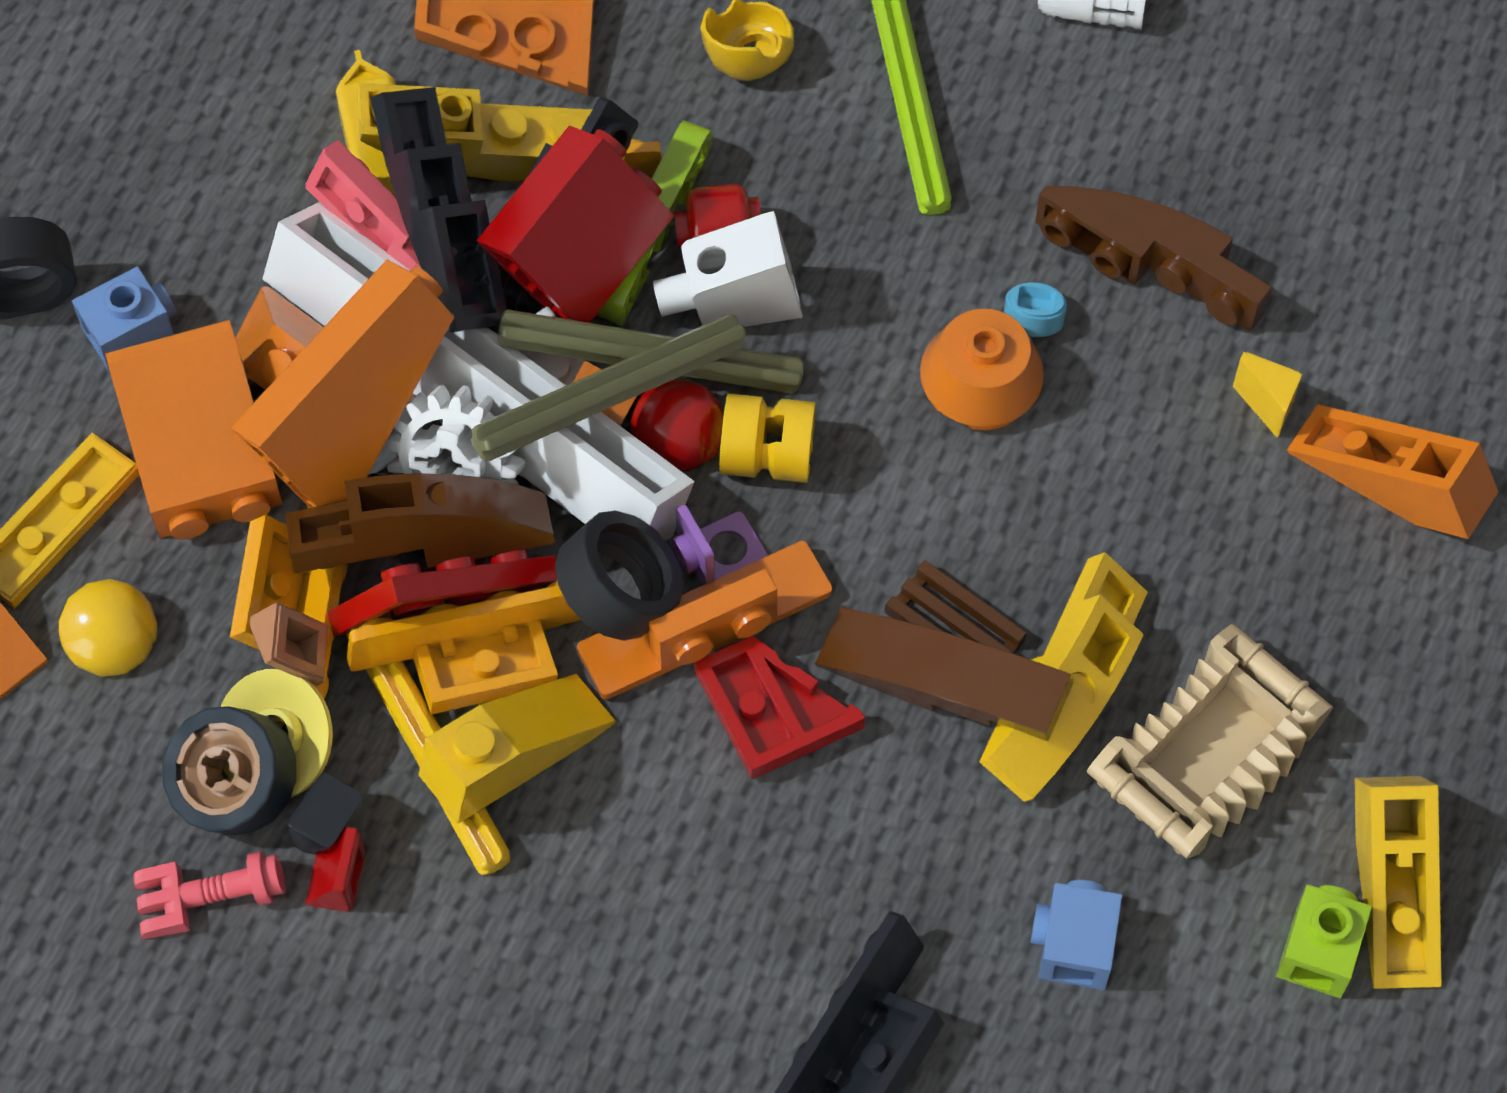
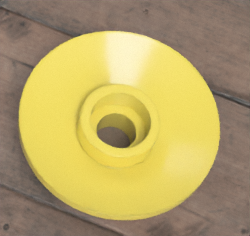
[221,669,333,798]

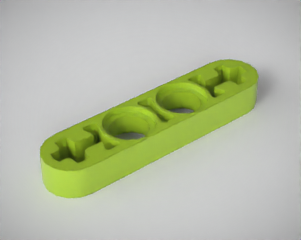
[596,120,713,325]

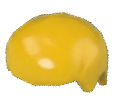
[700,0,794,81]
[59,579,158,677]

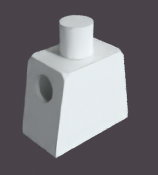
[653,211,803,327]

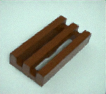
[885,560,1027,654]

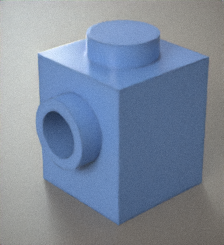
[71,266,177,373]
[1030,880,1122,990]

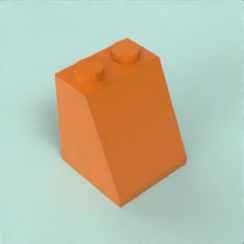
[105,320,283,540]

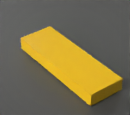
[0,433,139,609]

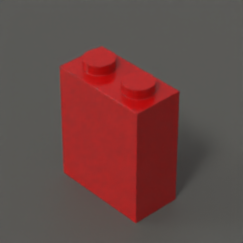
[477,125,674,323]

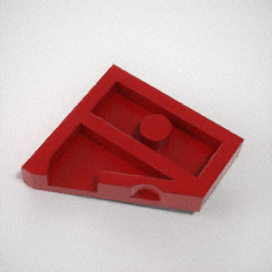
[694,636,865,780]

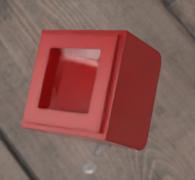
[305,827,366,912]

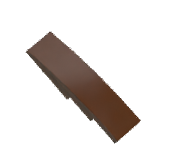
[815,607,1074,741]

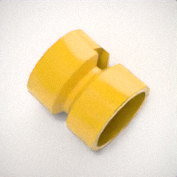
[719,394,816,483]

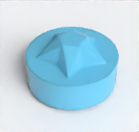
[1004,282,1067,337]

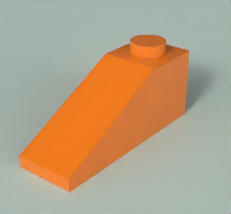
[1287,404,1498,539]

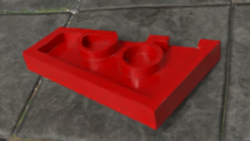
[328,549,557,637]

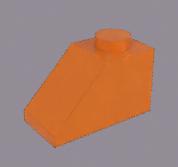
[235,286,324,390]

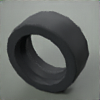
[0,217,77,319]
[555,510,684,641]

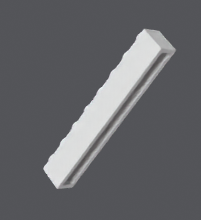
[263,202,695,541]

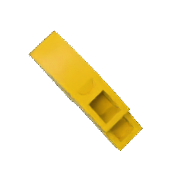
[357,83,592,182]
[979,552,1148,802]

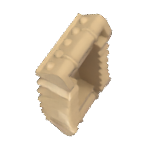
[1087,624,1333,859]

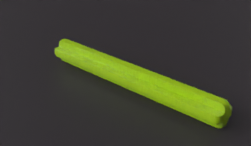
[872,0,952,215]

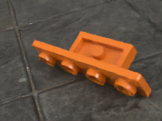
[577,541,832,700]

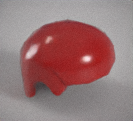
[631,378,724,472]

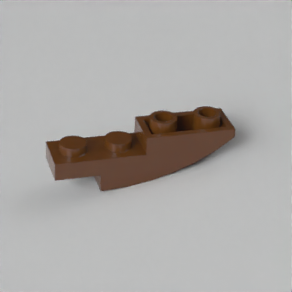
[1035,186,1272,332]
[285,473,555,574]

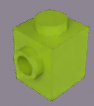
[1276,884,1372,999]

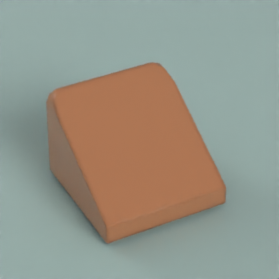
[250,602,329,686]

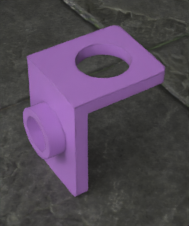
[671,504,768,585]

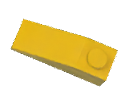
[418,674,615,824]
[1355,776,1441,989]

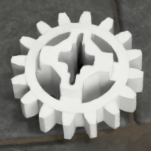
[385,384,525,485]

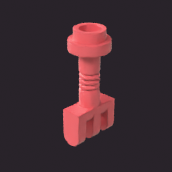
[133,851,286,940]

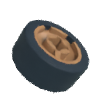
[162,706,297,834]

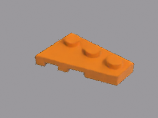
[414,0,595,96]

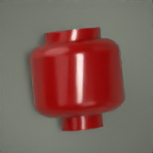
[674,183,761,248]

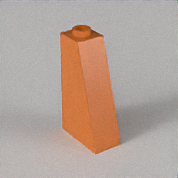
[231,259,454,508]

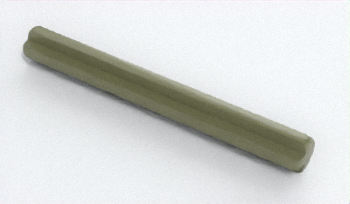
[498,310,803,394]
[470,314,747,461]

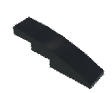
[370,87,507,333]

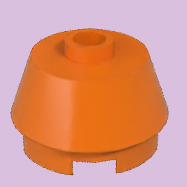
[920,309,1044,430]

